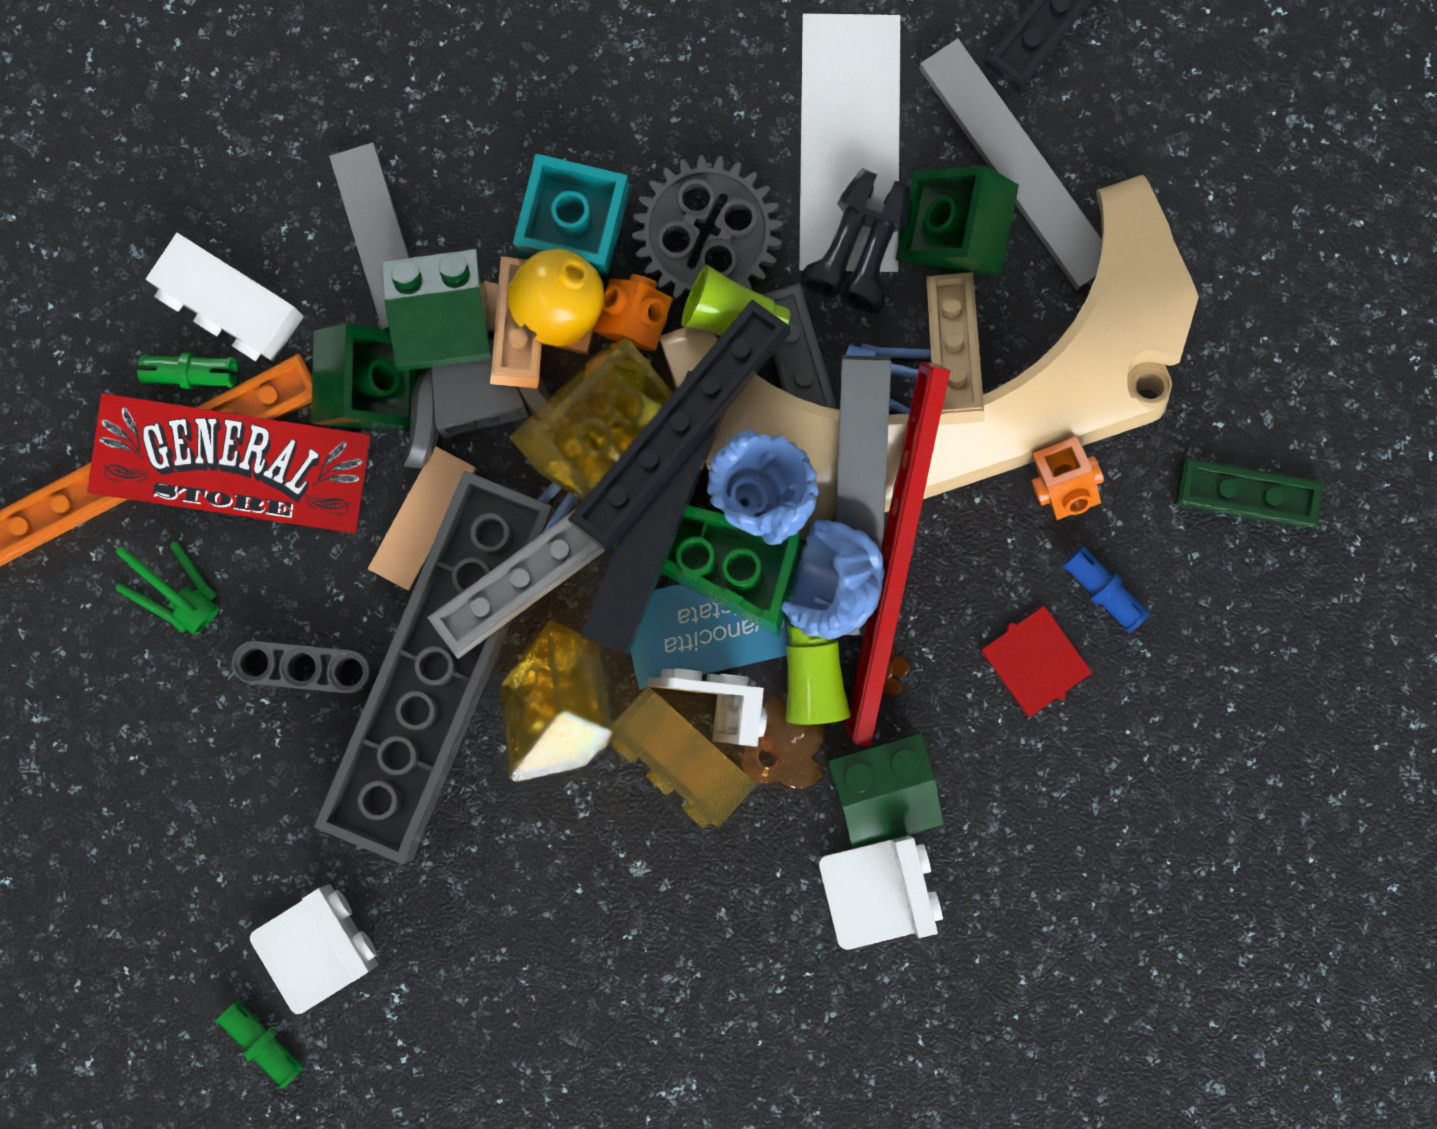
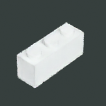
[146,233,304,362]

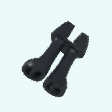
[799,168,911,314]

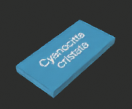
[630,559,802,690]

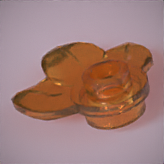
[741,698,825,789]

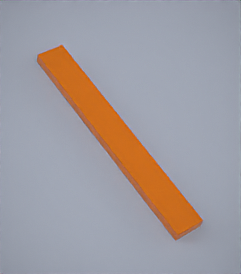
[0,354,312,566]

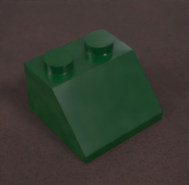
[895,166,1019,275]
[382,249,492,372]
[311,323,423,429]
[826,734,944,849]

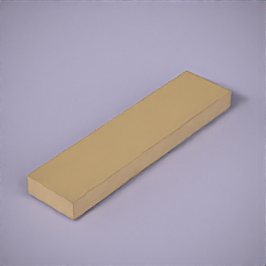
[926,272,985,425]

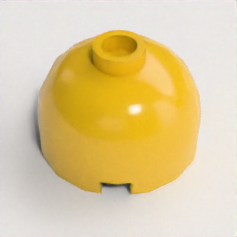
[507,248,604,347]

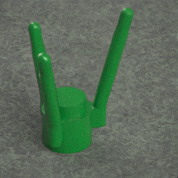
[116,541,220,636]

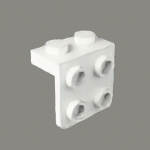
[647,669,767,747]
[819,835,943,950]
[250,884,379,1014]

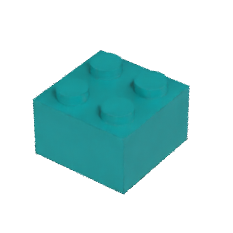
[513,154,630,278]

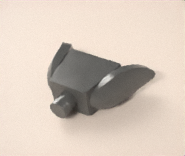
[404,339,574,468]

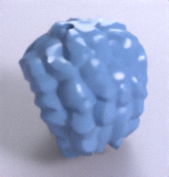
[707,430,819,545]
[781,519,885,640]

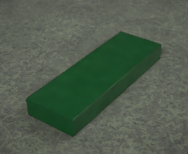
[1175,458,1324,529]

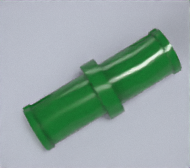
[137,352,238,390]
[215,999,304,1090]

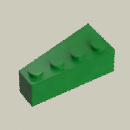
[612,505,803,636]

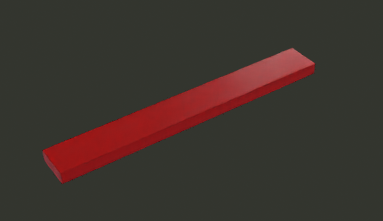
[844,361,950,747]

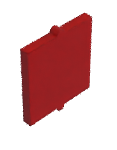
[980,606,1092,717]

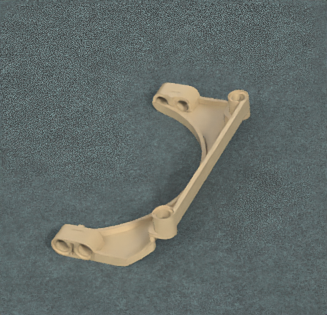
[659,175,1199,540]

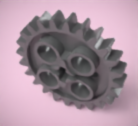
[632,155,783,302]

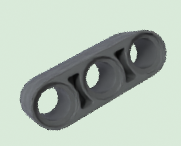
[232,641,377,694]

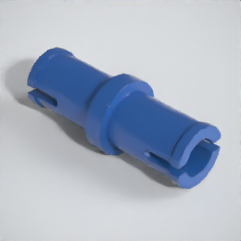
[1062,545,1150,633]

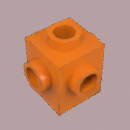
[593,274,673,351]
[1031,436,1104,520]

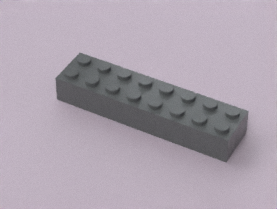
[314,471,556,864]

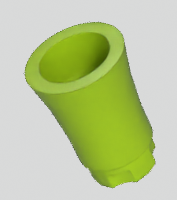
[681,264,790,336]
[785,624,851,725]

